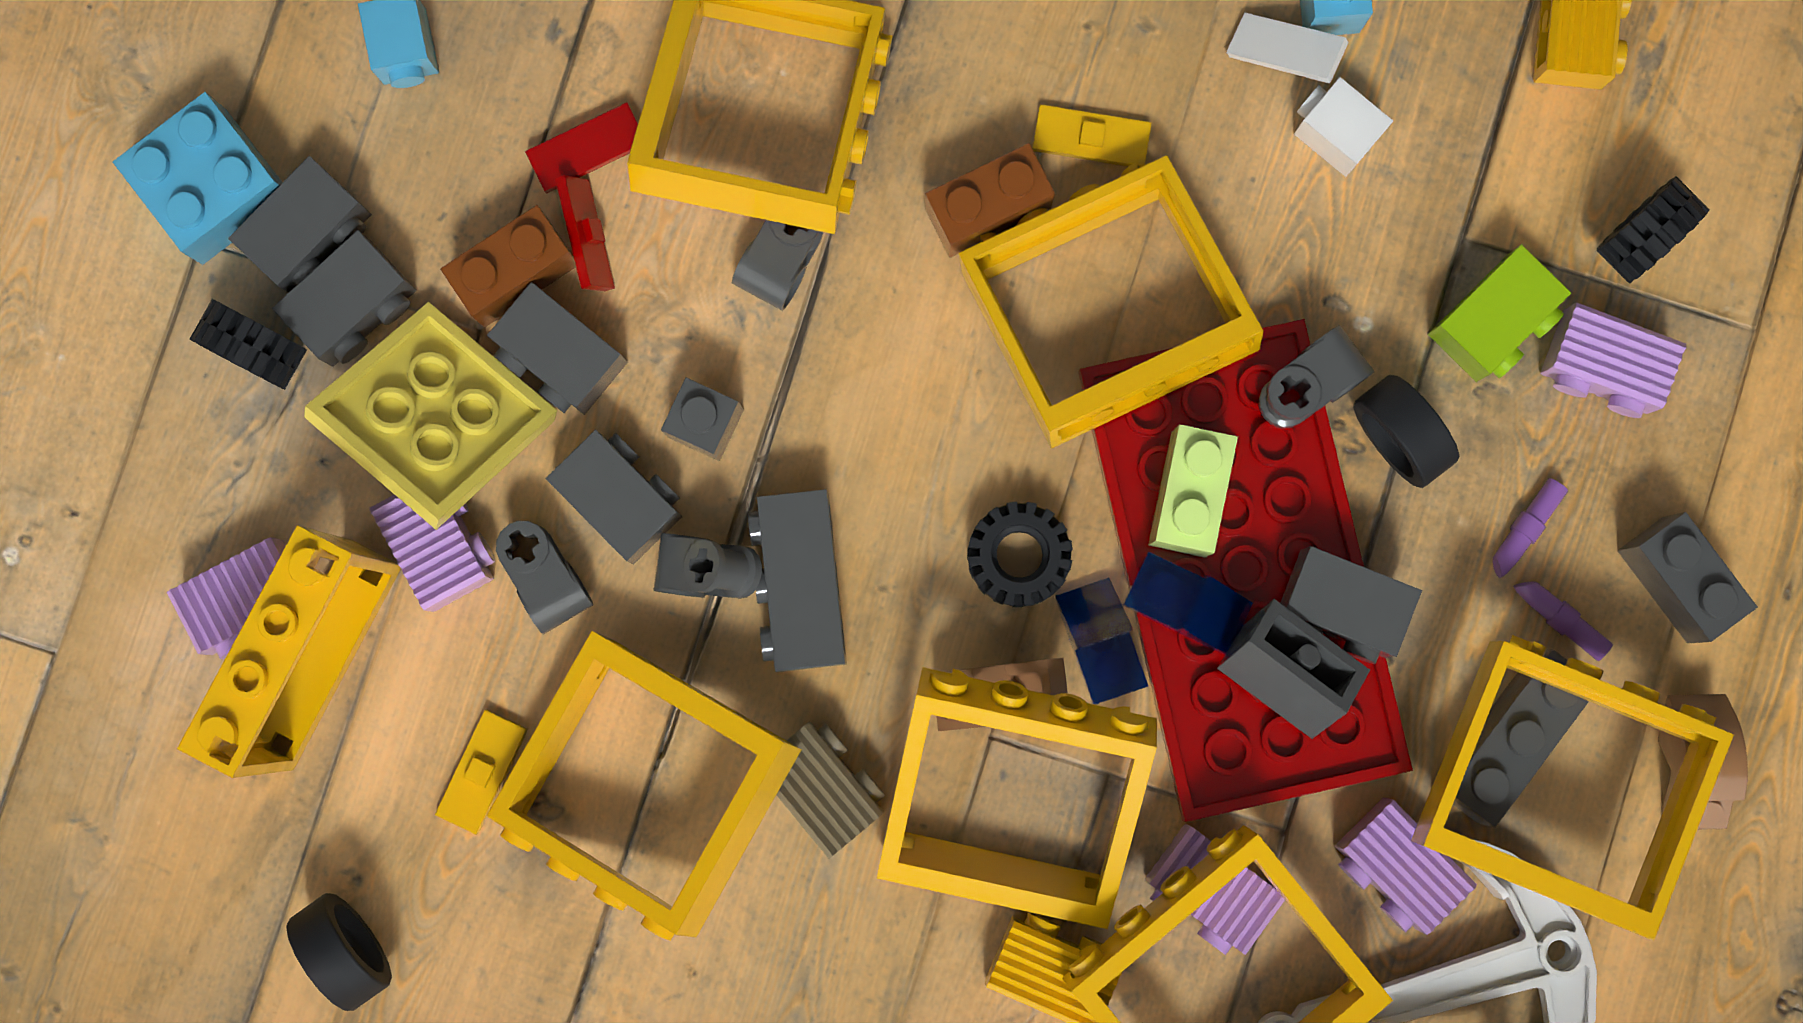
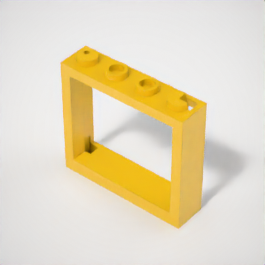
[627,0,893,234]
[958,155,1263,449]
[177,525,401,778]
[486,631,802,941]
[1411,635,1734,941]
[877,667,1157,929]
[1062,825,1393,1023]

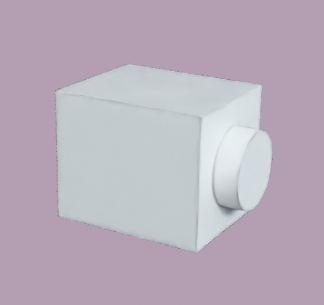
[1294,77,1393,177]

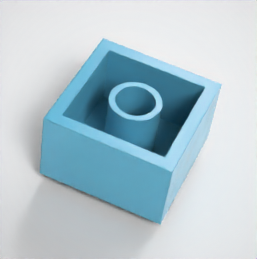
[112,92,283,265]

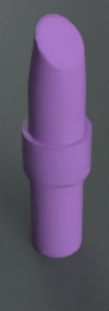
[1493,478,1568,578]
[1513,581,1613,661]

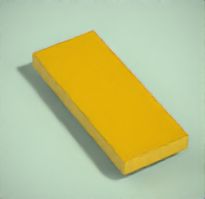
[1032,104,1152,168]
[435,710,528,835]

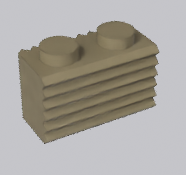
[777,722,885,859]

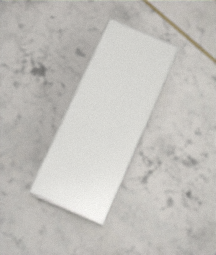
[1226,12,1349,84]

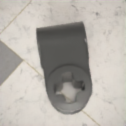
[732,220,824,311]
[1258,325,1375,428]
[496,521,593,635]
[653,533,762,599]

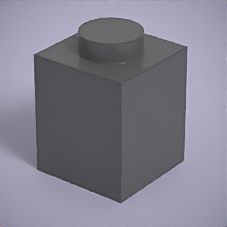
[661,378,744,461]

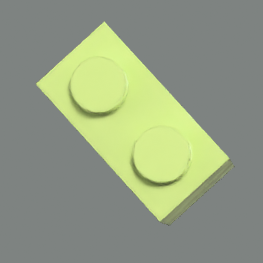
[1148,424,1238,557]

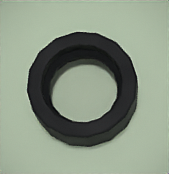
[1353,375,1460,488]
[286,893,392,1011]

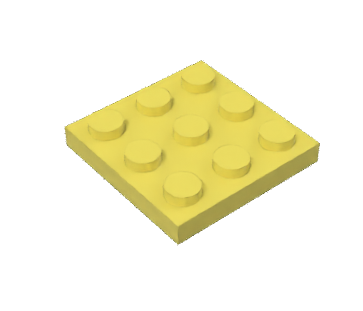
[304,302,557,530]

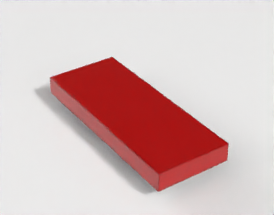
[525,102,638,194]
[555,175,615,292]

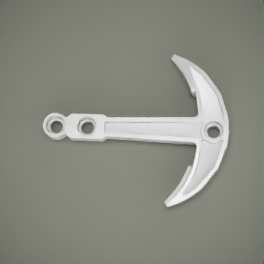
[1258,839,1597,1023]

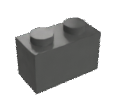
[228,156,372,293]
[272,230,417,367]
[487,282,628,415]
[545,429,683,565]
[1618,512,1758,643]
[1280,546,1422,664]
[1217,599,1370,739]

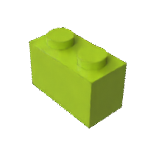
[1427,244,1571,382]

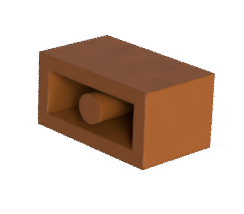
[925,143,1055,258]
[440,205,576,328]

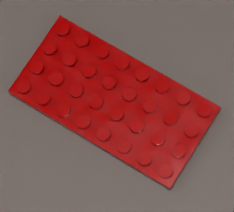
[1078,319,1413,822]

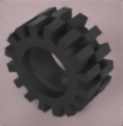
[1596,176,1710,283]
[189,299,307,390]
[967,501,1073,608]

